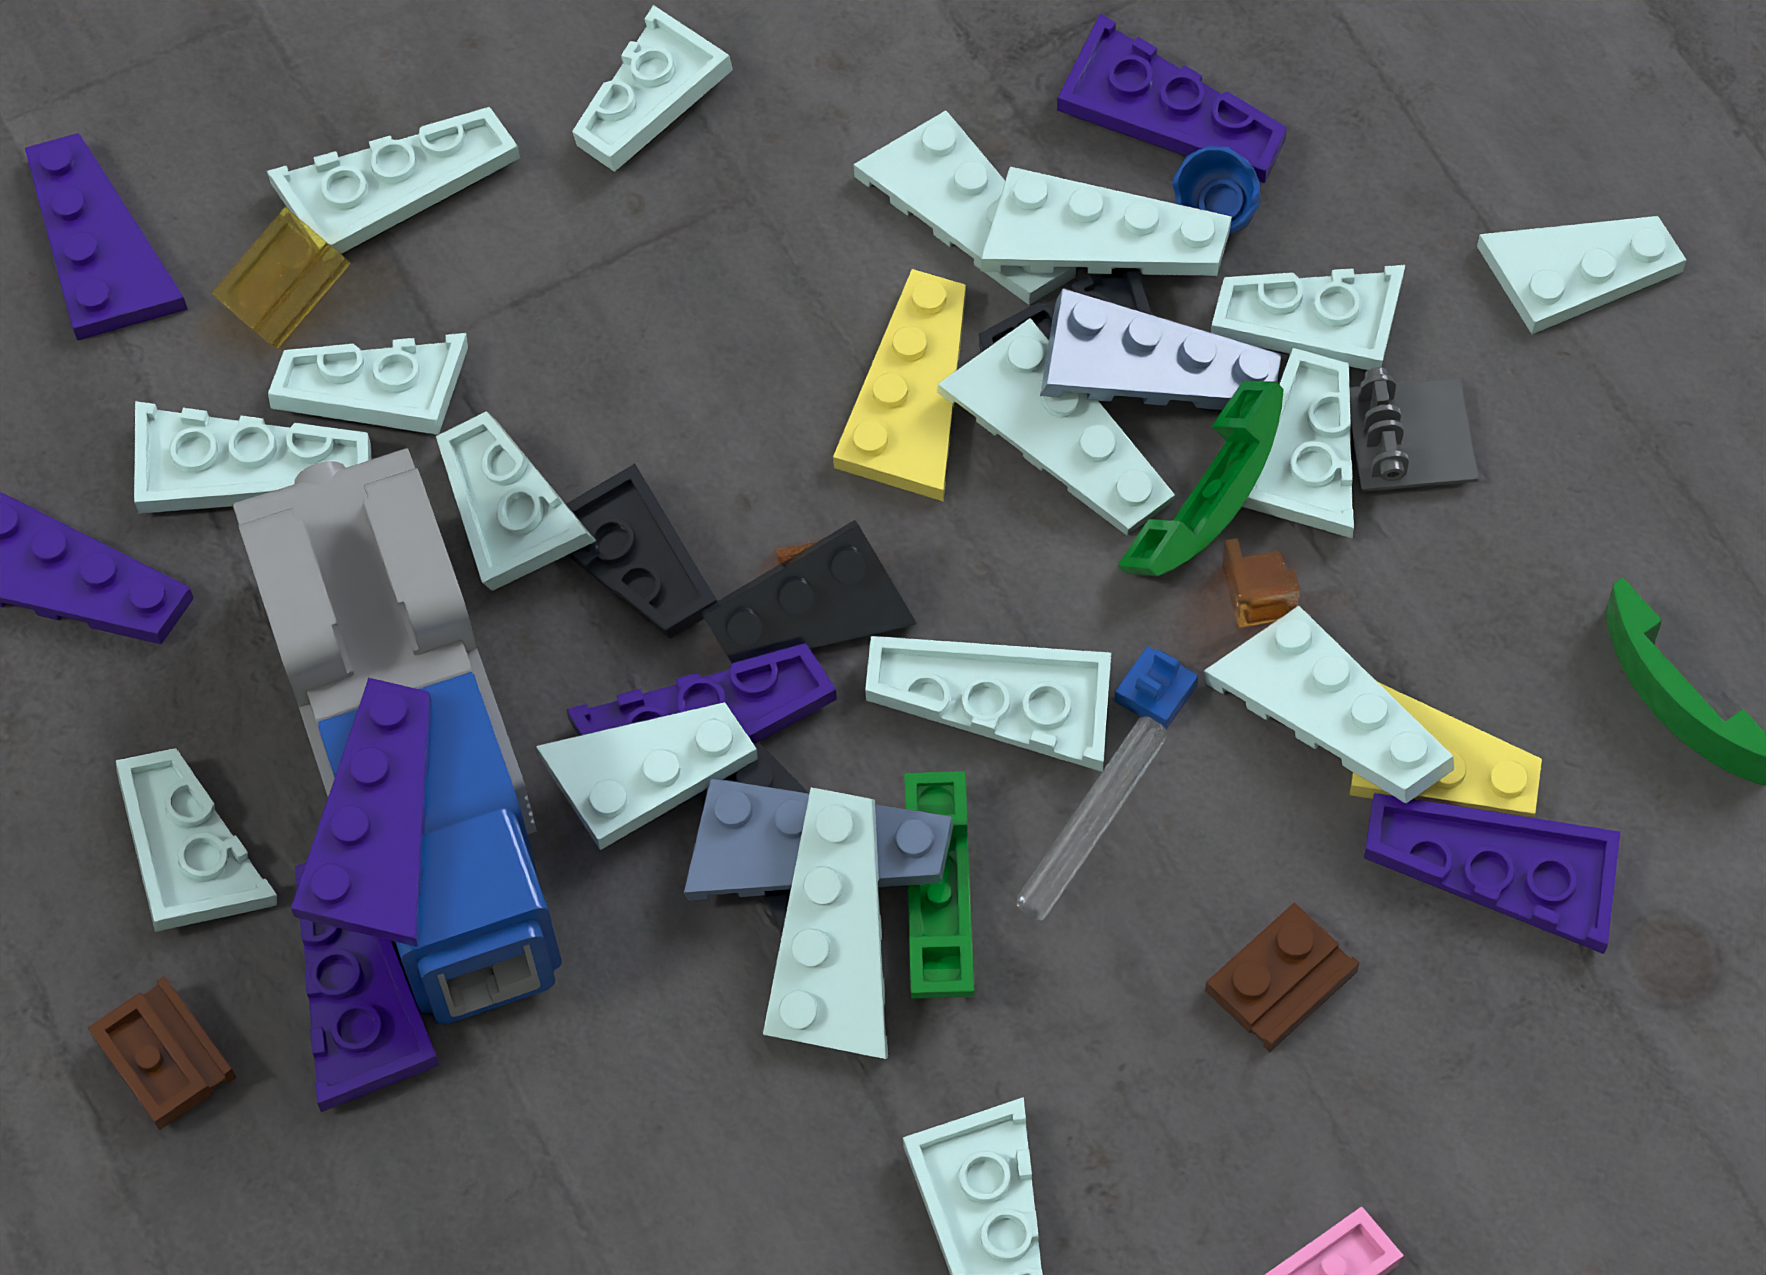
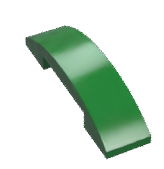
[1117,381,1284,576]
[1605,577,1766,786]
[904,771,974,999]

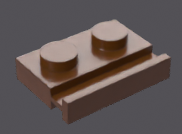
[1205,902,1359,1053]
[88,976,236,1130]

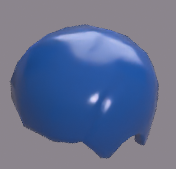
[1172,146,1261,237]

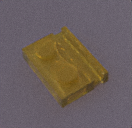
[211,207,351,349]

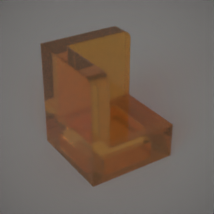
[1222,538,1300,628]

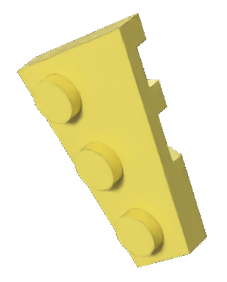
[1350,682,1542,818]

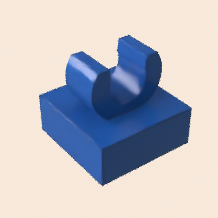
[1115,646,1199,731]

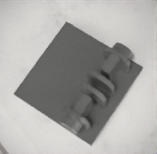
[1349,367,1479,492]

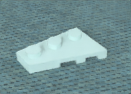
[572,5,733,172]
[1477,216,1686,334]
[1211,265,1405,370]
[268,333,468,435]
[1242,348,1354,539]
[436,411,596,591]
[536,702,758,850]
[116,748,277,932]

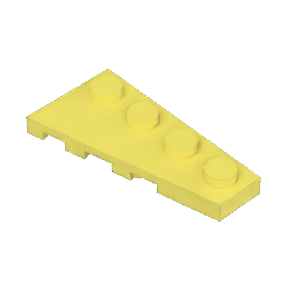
[833,269,966,502]

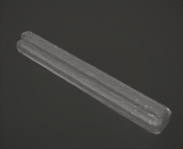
[1017,716,1167,921]

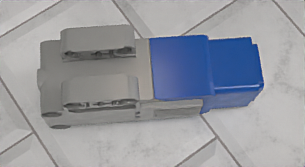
[233,448,562,1024]

